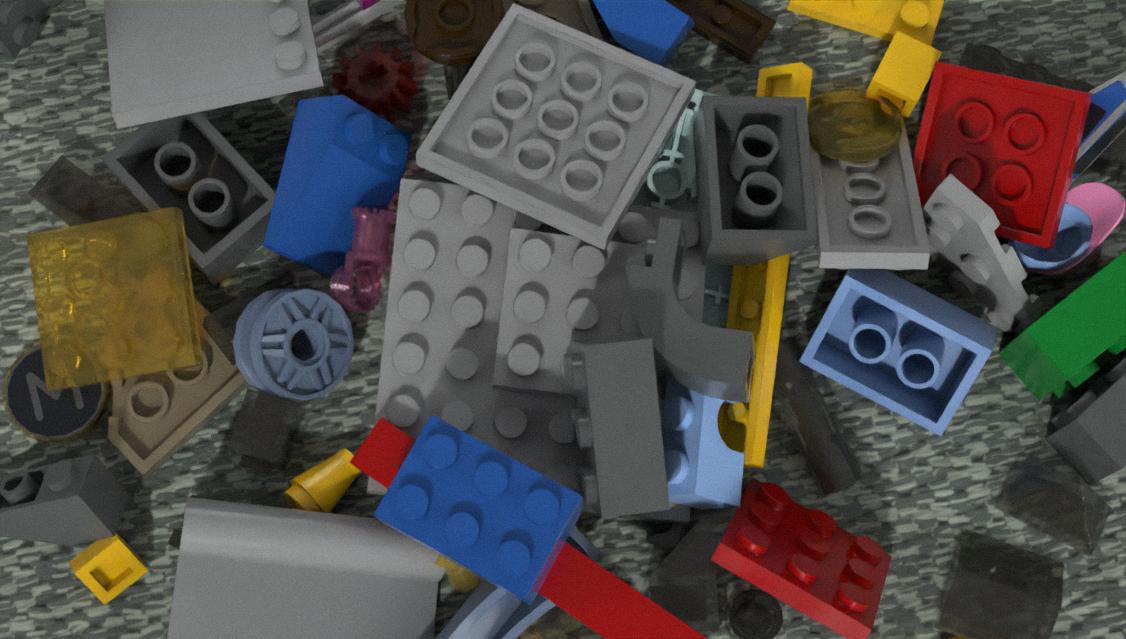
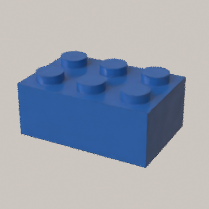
[373,414,585,606]

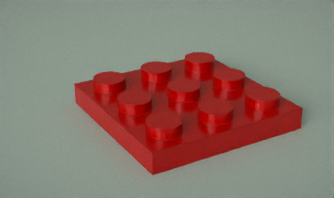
[912,61,1093,249]
[710,477,892,639]

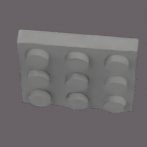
[491,228,657,399]

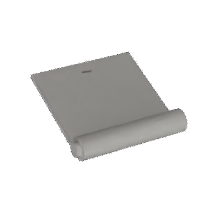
[167,497,455,639]

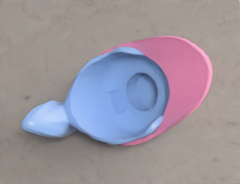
[1000,182,1126,276]

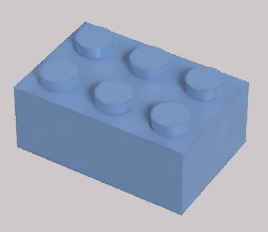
[799,269,998,436]

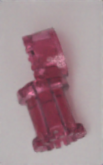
[330,207,397,312]

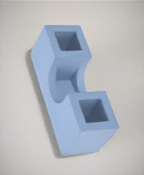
[662,375,751,510]

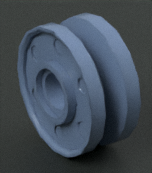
[233,288,354,401]

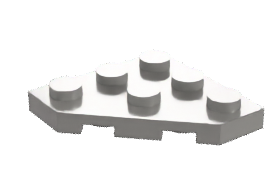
[922,173,1046,336]

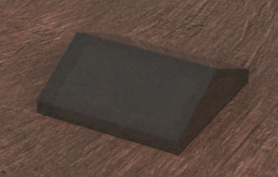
[935,528,1064,639]

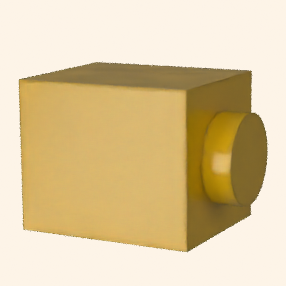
[863,30,942,119]

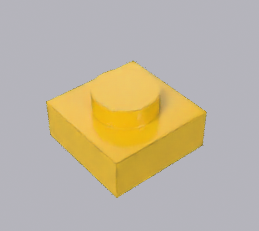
[68,532,148,605]

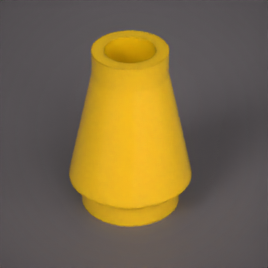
[284,447,362,513]

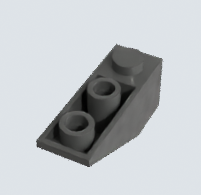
[0,454,130,546]

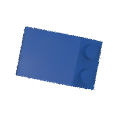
[263,95,412,281]

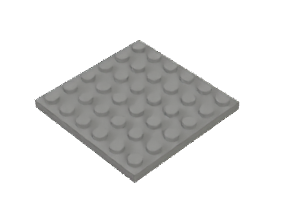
[367,178,706,524]

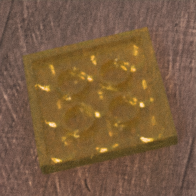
[27,207,204,391]

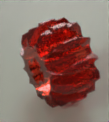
[332,40,418,125]

